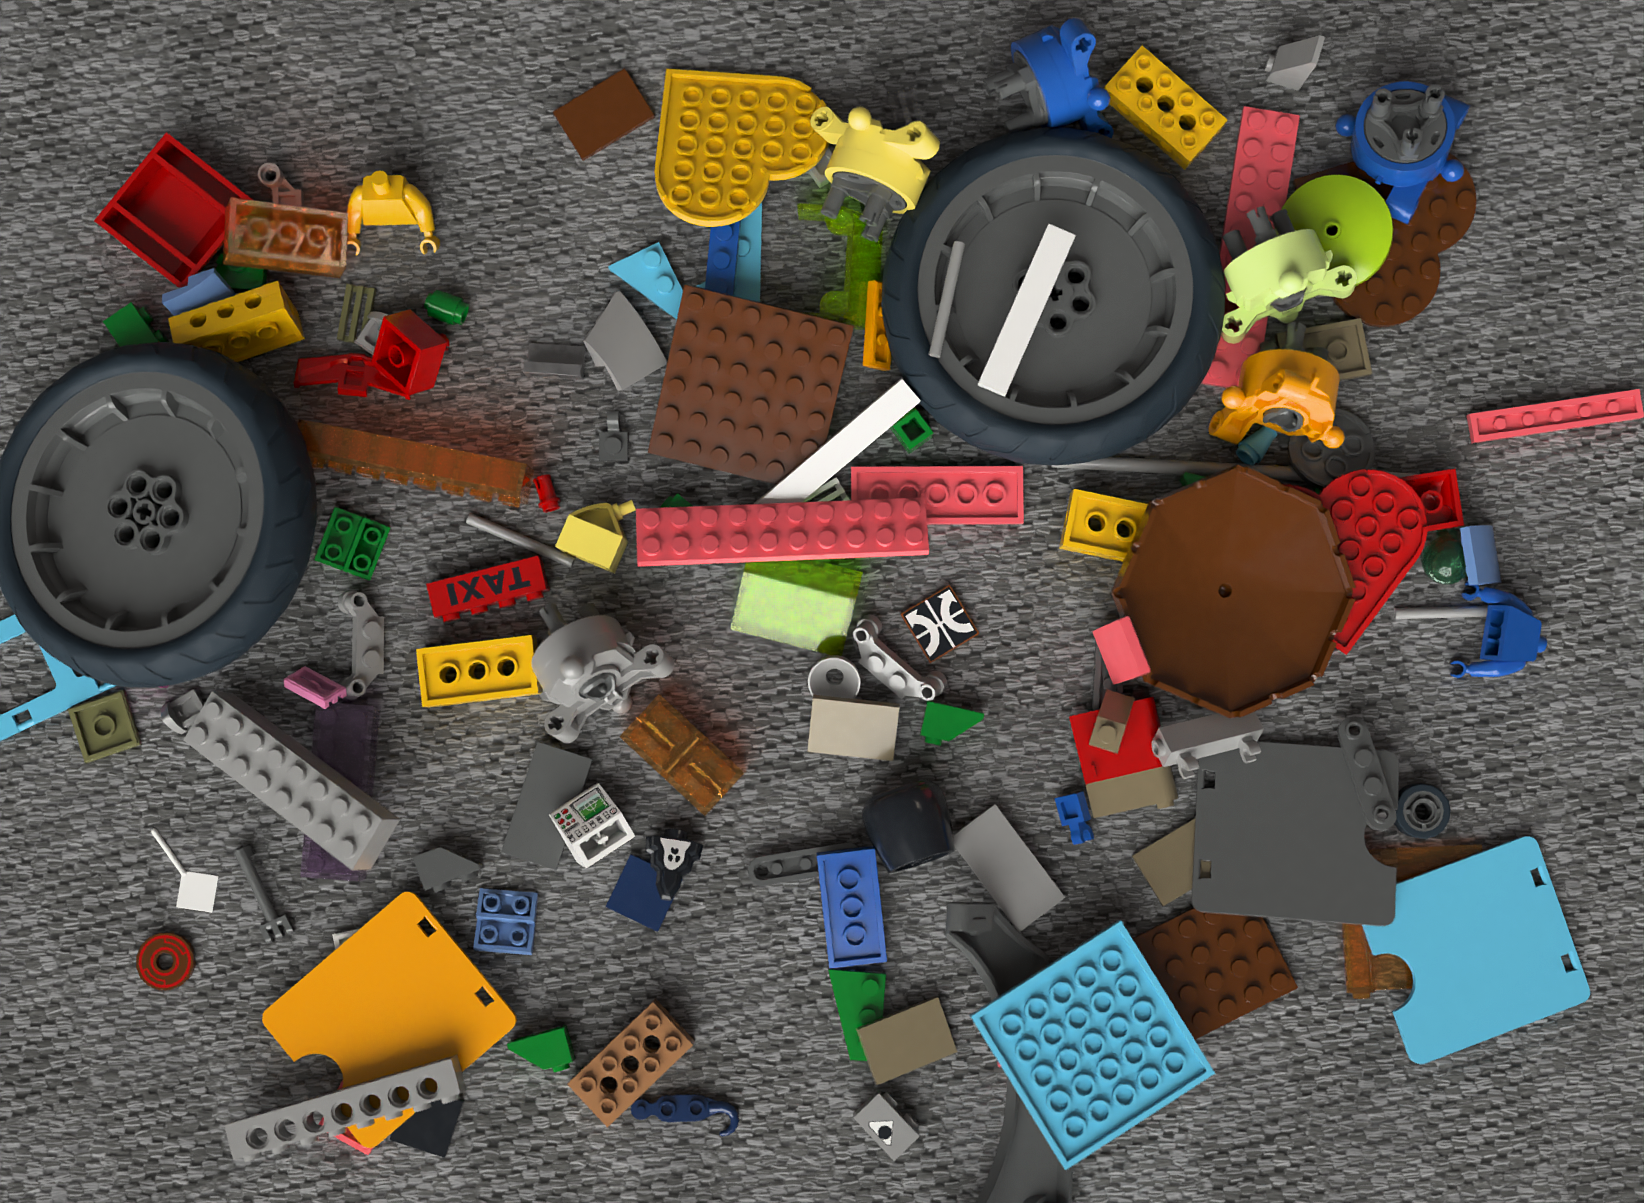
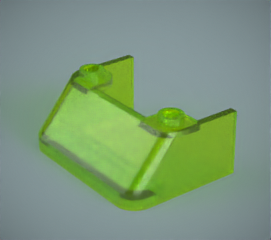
[797,203,883,330]

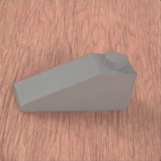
[1264,35,1325,91]

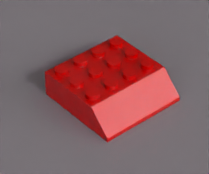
[94,132,256,288]

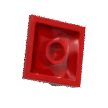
[1399,468,1464,532]

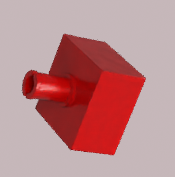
[371,309,450,396]

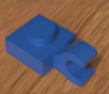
[1054,791,1094,845]

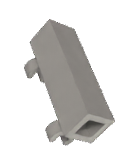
[1151,711,1264,779]

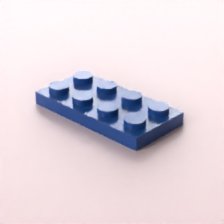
[816,846,887,968]

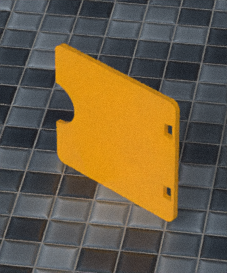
[262,891,517,1148]

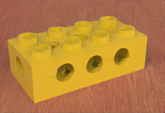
[1104,45,1228,170]
[168,281,305,362]
[1059,489,1148,562]
[416,635,543,708]

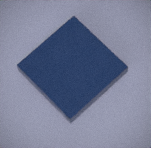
[606,854,683,932]

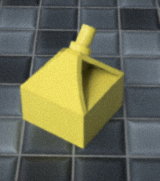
[555,500,636,574]

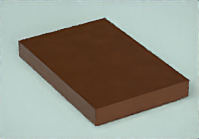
[553,68,655,161]

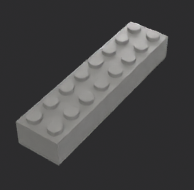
[184,691,400,870]

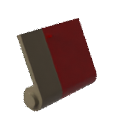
[1069,697,1179,818]

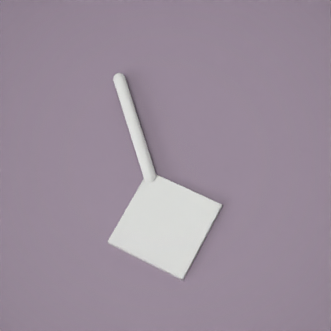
[151,828,218,913]

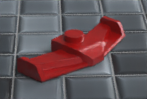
[294,352,411,400]

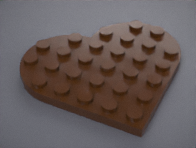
[1292,153,1476,327]

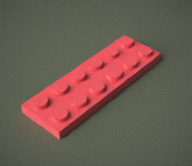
[851,466,1024,525]

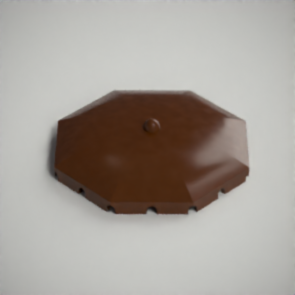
[1111,465,1356,719]

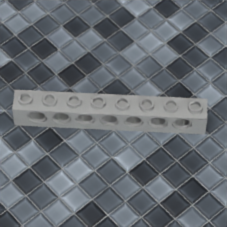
[224,1055,467,1162]

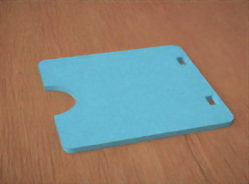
[1362,836,1590,1064]

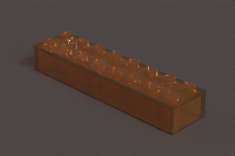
[298,419,534,508]

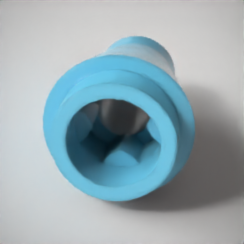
[1236,426,1277,466]

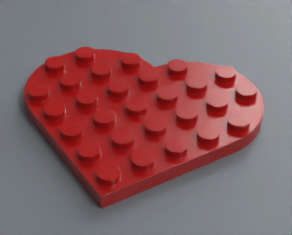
[1281,469,1428,655]

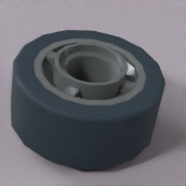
[1394,783,1451,839]

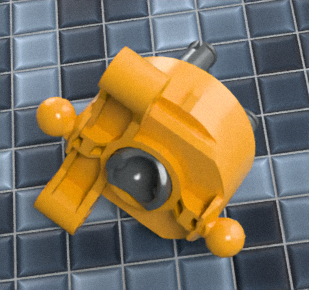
[1208,322,1345,449]

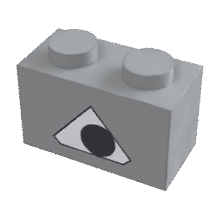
[853,1089,920,1161]

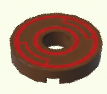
[136,932,196,990]

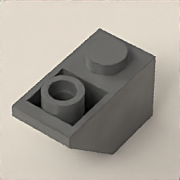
[413,846,483,893]

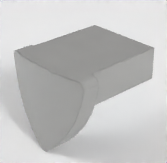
[354,311,388,355]
[161,689,204,734]

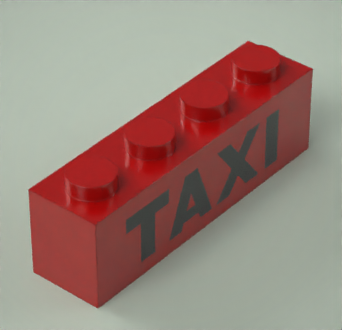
[426,556,550,622]

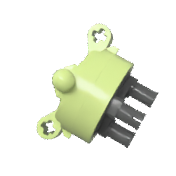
[1221,206,1357,344]

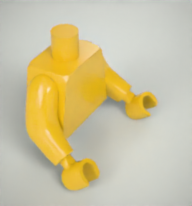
[342,170,440,256]

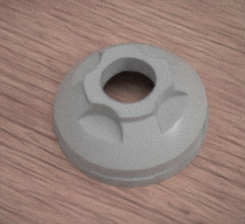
[808,655,861,699]

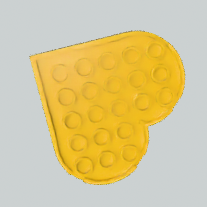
[654,69,829,227]

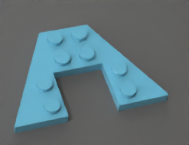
[608,202,762,320]

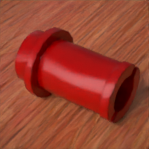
[533,474,561,513]

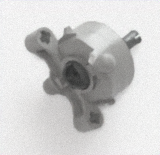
[531,603,675,743]

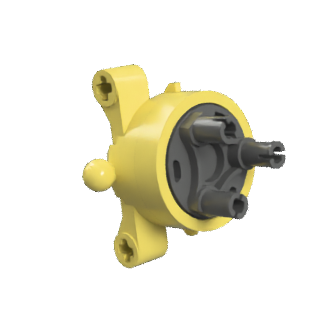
[810,107,940,242]

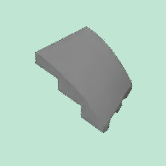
[583,291,667,391]

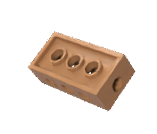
[567,998,695,1127]

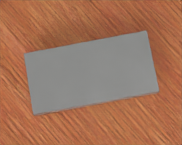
[953,804,1065,932]

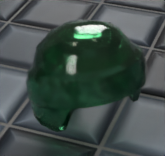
[1420,529,1467,585]

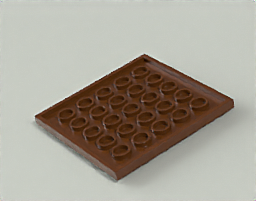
[648,284,854,484]

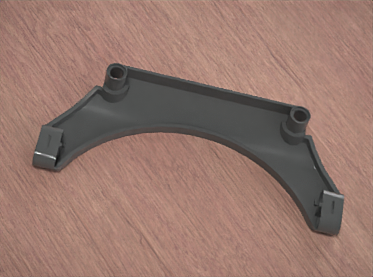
[945,902,1073,1203]

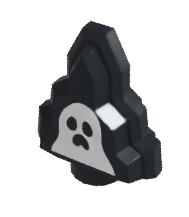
[645,829,704,901]

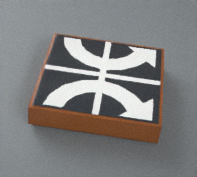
[900,585,979,663]

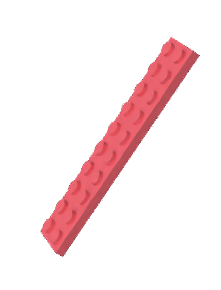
[1201,106,1300,388]
[636,497,929,567]

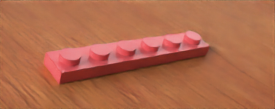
[1467,389,1644,444]

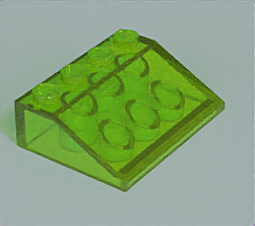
[730,560,863,656]

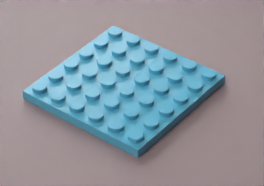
[970,920,1215,1170]

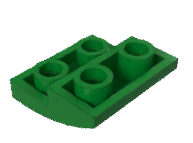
[313,507,391,581]

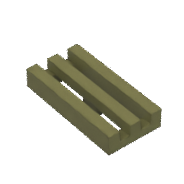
[337,284,376,344]

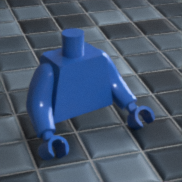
[1450,582,1547,678]

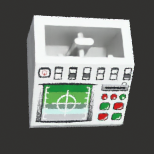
[549,783,635,868]

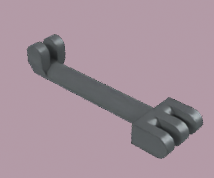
[233,843,295,944]

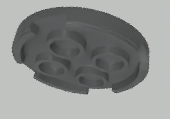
[1288,408,1376,490]

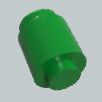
[424,289,469,325]

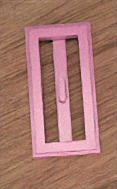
[284,666,347,709]

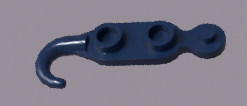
[631,1094,739,1136]

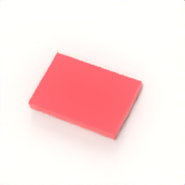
[1092,616,1151,685]

